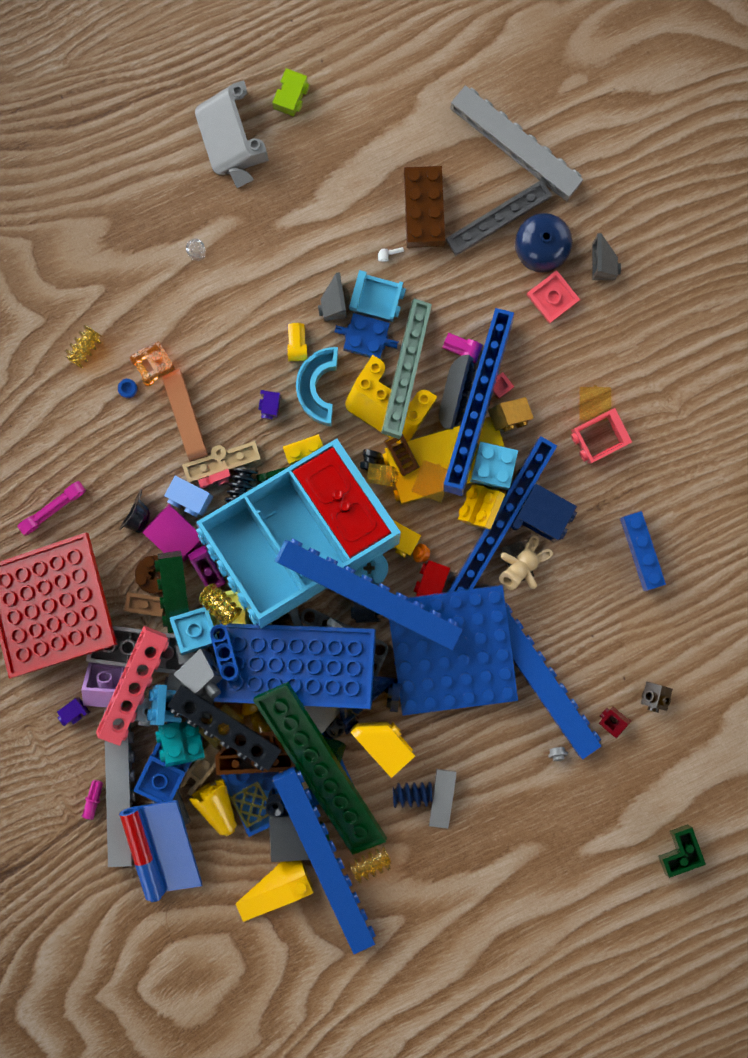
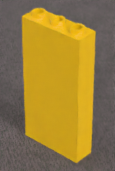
[382,417,505,505]

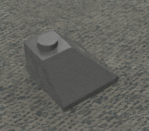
[592,233,621,280]
[318,272,346,321]

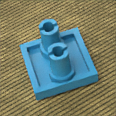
[147,685,182,725]

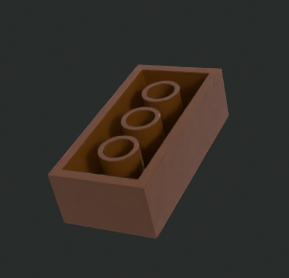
[404,166,445,248]

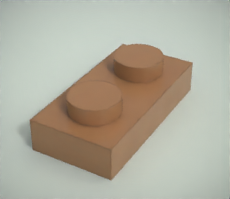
[124,592,164,617]

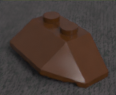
[215,732,295,775]

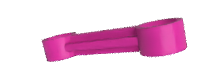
[17,481,86,536]

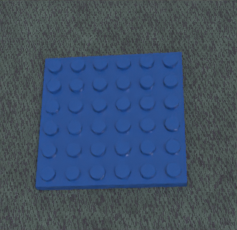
[389,585,518,716]

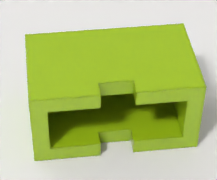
[272,68,310,117]

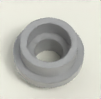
[548,747,568,761]

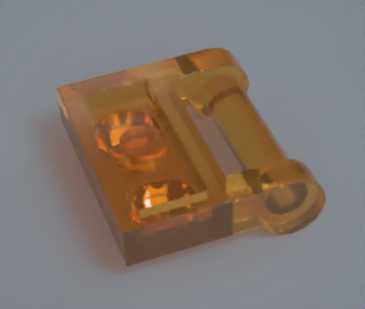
[130,341,175,386]

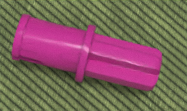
[82,780,103,820]

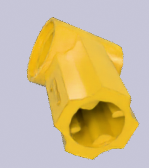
[287,323,308,362]

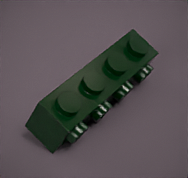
[154,551,189,633]

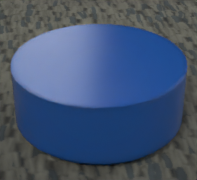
[118,379,138,398]

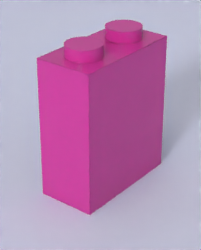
[142,504,202,562]

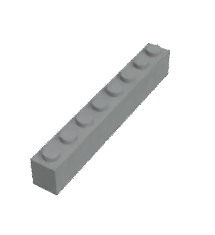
[450,85,583,202]
[104,709,136,867]

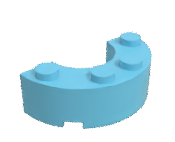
[296,347,338,426]

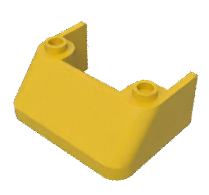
[351,722,415,778]

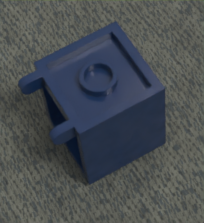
[511,484,577,543]

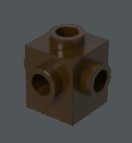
[641,681,673,713]

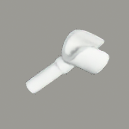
[378,247,404,262]

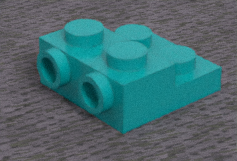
[155,722,205,767]

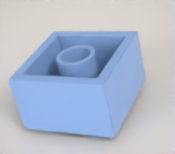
[164,476,214,518]

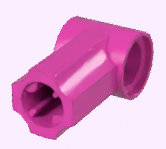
[442,332,483,364]

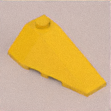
[236,860,314,922]

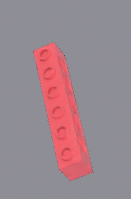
[96,626,169,746]

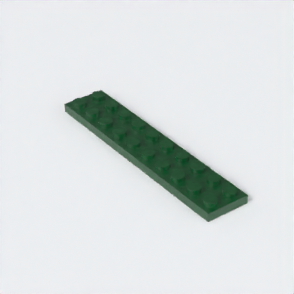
[253,682,387,855]

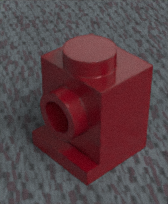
[599,706,631,739]

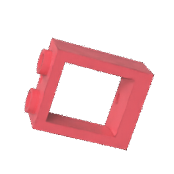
[571,408,632,464]

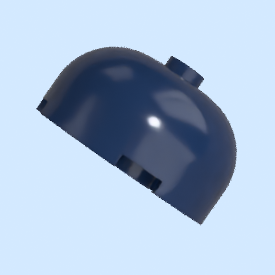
[515,213,573,273]

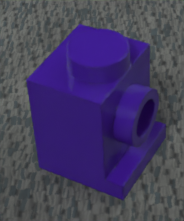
[258,390,281,420]
[57,697,91,726]

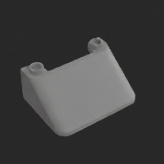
[195,80,269,175]

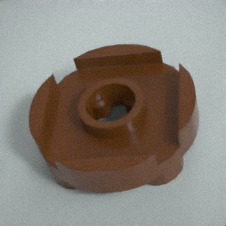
[135,555,162,594]

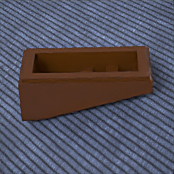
[383,434,420,476]

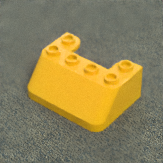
[345,355,437,444]

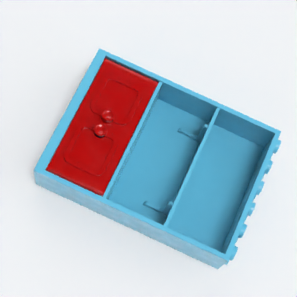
[196,439,401,629]

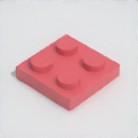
[526,270,580,324]

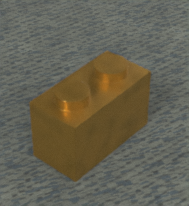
[488,397,534,432]

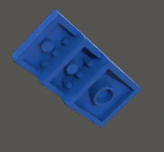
[133,722,205,803]

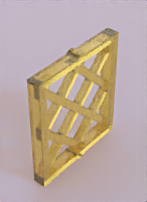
[229,781,269,828]

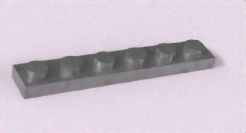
[446,180,552,256]

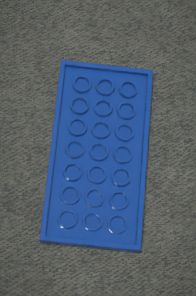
[214,623,376,710]

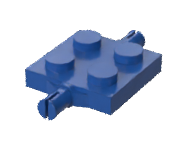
[334,313,399,359]

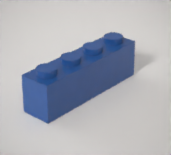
[620,511,666,591]

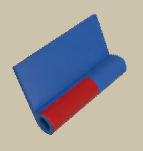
[119,800,203,902]

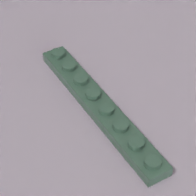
[381,298,432,439]

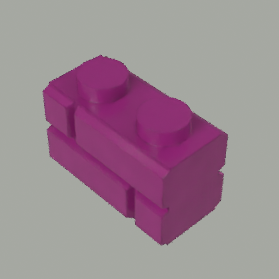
[188,546,226,592]

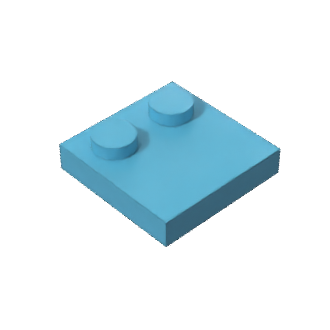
[169,606,218,656]

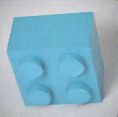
[470,441,518,490]

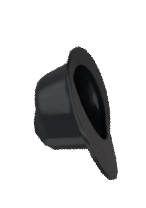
[119,489,150,533]

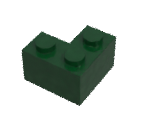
[658,824,706,878]

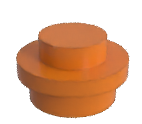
[413,544,430,563]

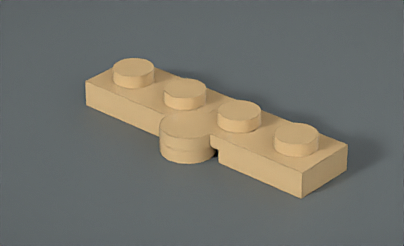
[182,441,261,483]

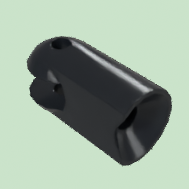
[265,788,285,817]

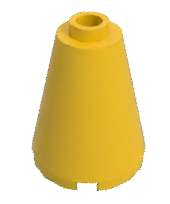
[189,779,237,836]

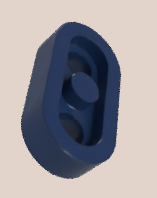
[386,683,400,713]

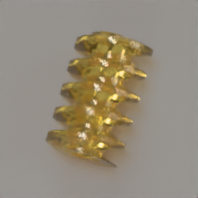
[64,325,102,369]
[199,583,242,625]
[348,845,392,883]

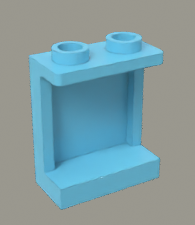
[349,270,406,322]

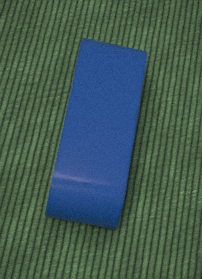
[210,625,240,683]

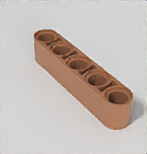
[162,368,208,462]

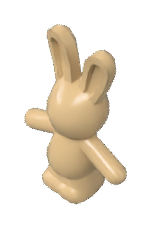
[499,535,553,590]

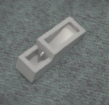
[429,768,456,829]

